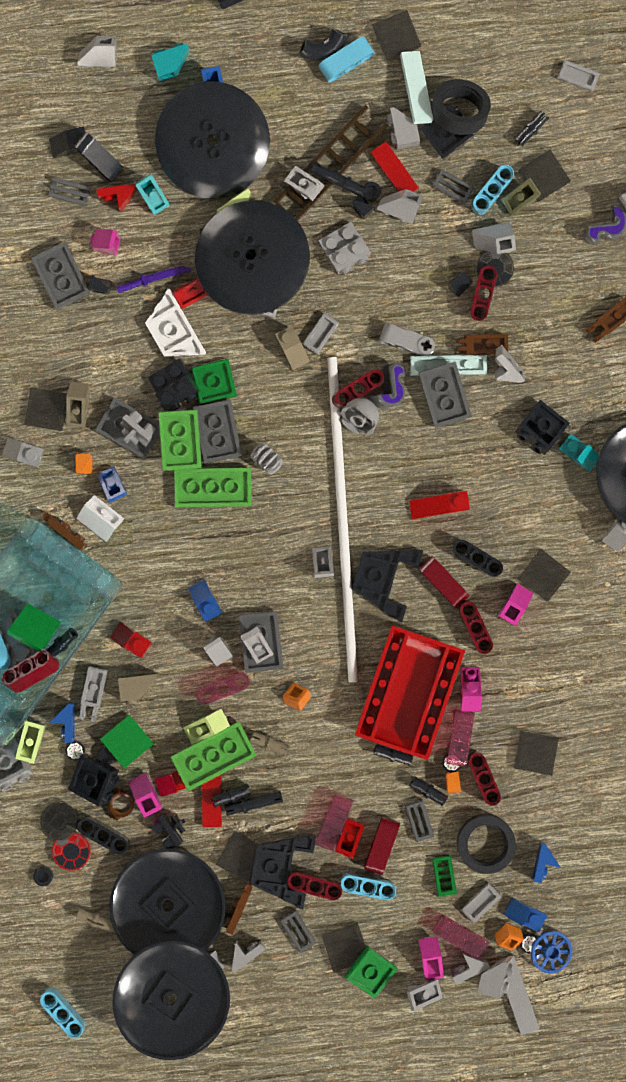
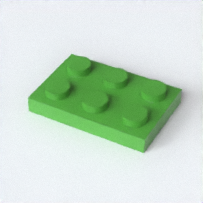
[159,410,202,471]

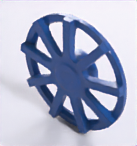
[531,930,572,974]

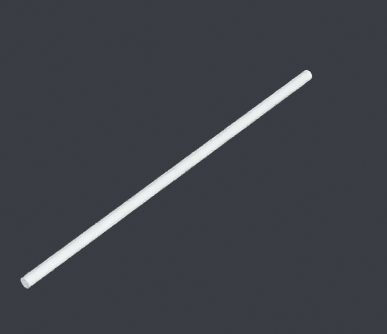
[327,357,358,682]

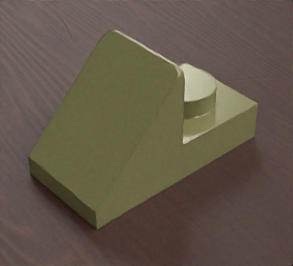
[501,178,541,216]

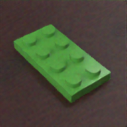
[174,468,252,508]
[170,722,257,791]

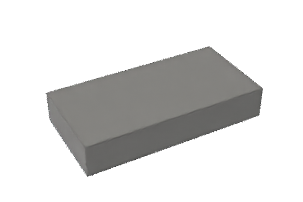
[557,60,600,93]
[302,313,339,355]
[460,882,501,923]

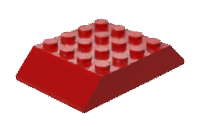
[355,625,465,760]

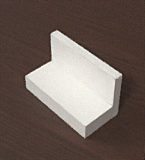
[76,495,124,542]

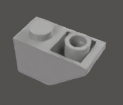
[77,36,117,68]
[387,107,420,150]
[377,189,423,224]
[472,222,516,254]
[602,519,626,552]
[203,635,234,666]
[478,956,514,999]

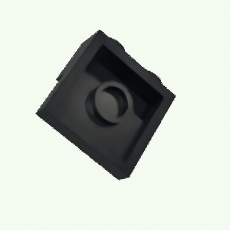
[420,104,475,160]
[148,358,200,411]
[515,400,570,455]
[68,754,120,807]

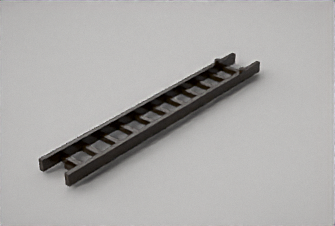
[246,104,388,260]

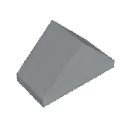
[312,546,334,578]

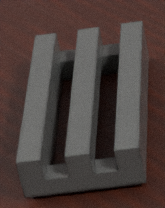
[431,169,474,205]
[48,177,91,206]
[405,799,434,842]
[280,909,316,953]

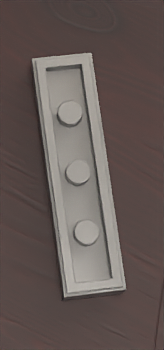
[496,955,539,1035]

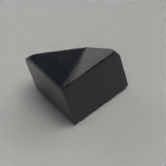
[351,197,375,219]
[449,272,473,297]
[89,274,112,295]

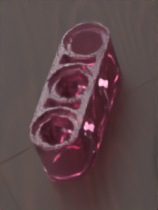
[196,672,250,704]
[446,709,475,767]
[315,793,354,852]
[432,914,490,959]

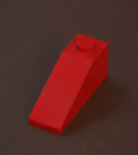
[409,491,470,520]

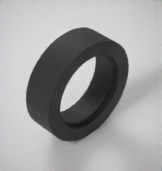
[431,79,491,135]
[457,814,516,874]

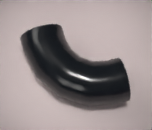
[299,28,349,61]

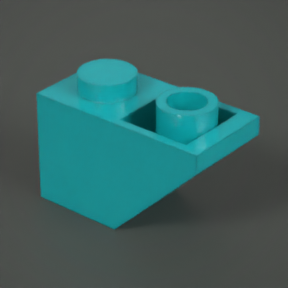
[151,43,190,82]

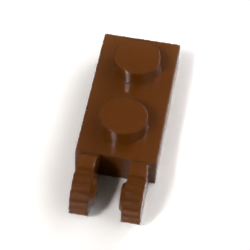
[585,297,626,343]

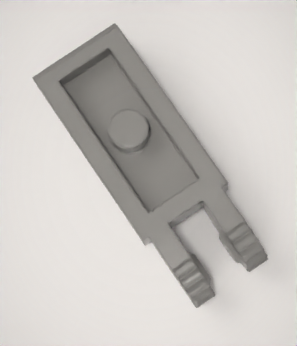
[79,666,108,722]

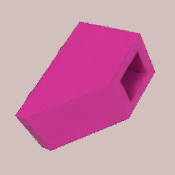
[497,583,534,626]
[460,667,482,712]
[129,772,163,818]

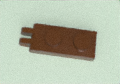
[456,334,508,355]
[42,513,87,551]
[224,883,253,935]

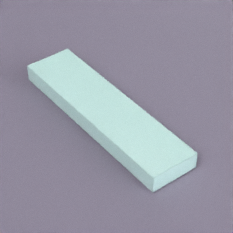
[400,51,433,124]
[410,355,487,376]

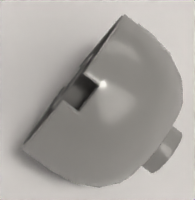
[340,397,379,436]

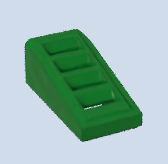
[432,855,457,898]

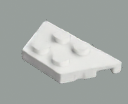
[145,289,206,357]

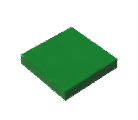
[191,359,237,405]
[7,603,61,652]
[99,714,154,769]
[344,945,398,999]

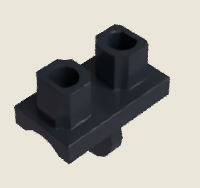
[152,812,186,848]

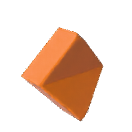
[75,454,93,474]
[283,682,311,711]
[445,771,462,793]
[495,923,524,951]

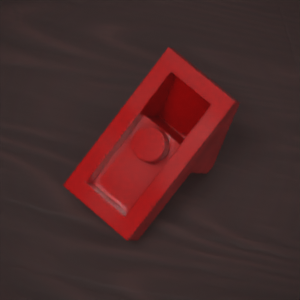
[97,184,137,212]
[110,621,152,658]
[155,771,186,797]
[335,818,365,859]

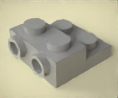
[318,222,371,275]
[0,737,33,792]

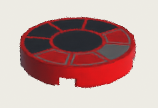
[52,832,91,871]

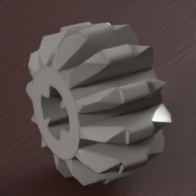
[250,443,283,475]

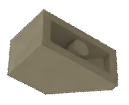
[275,325,310,370]
[66,381,90,428]
[118,673,158,705]

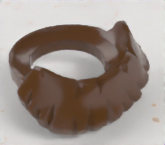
[106,788,134,821]

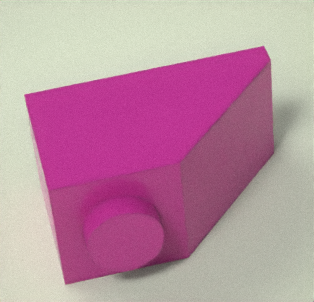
[90,229,121,256]
[419,937,444,981]

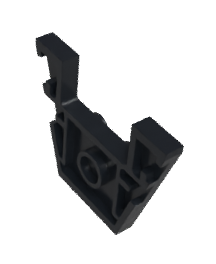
[352,550,423,622]
[249,834,316,910]

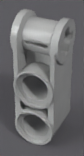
[379,323,435,356]

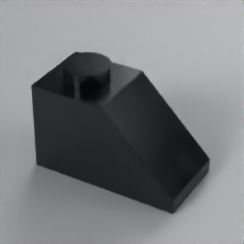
[49,126,86,158]

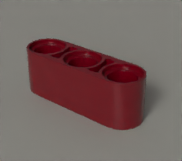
[471,266,498,321]
[332,369,384,408]
[418,556,470,609]
[459,602,493,654]
[1,650,59,693]
[467,751,501,806]
[364,817,400,875]
[288,870,342,901]

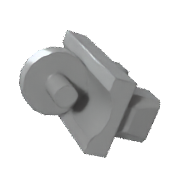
[120,411,156,447]

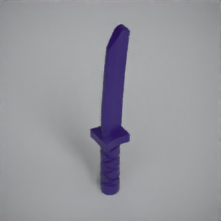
[116,266,191,293]

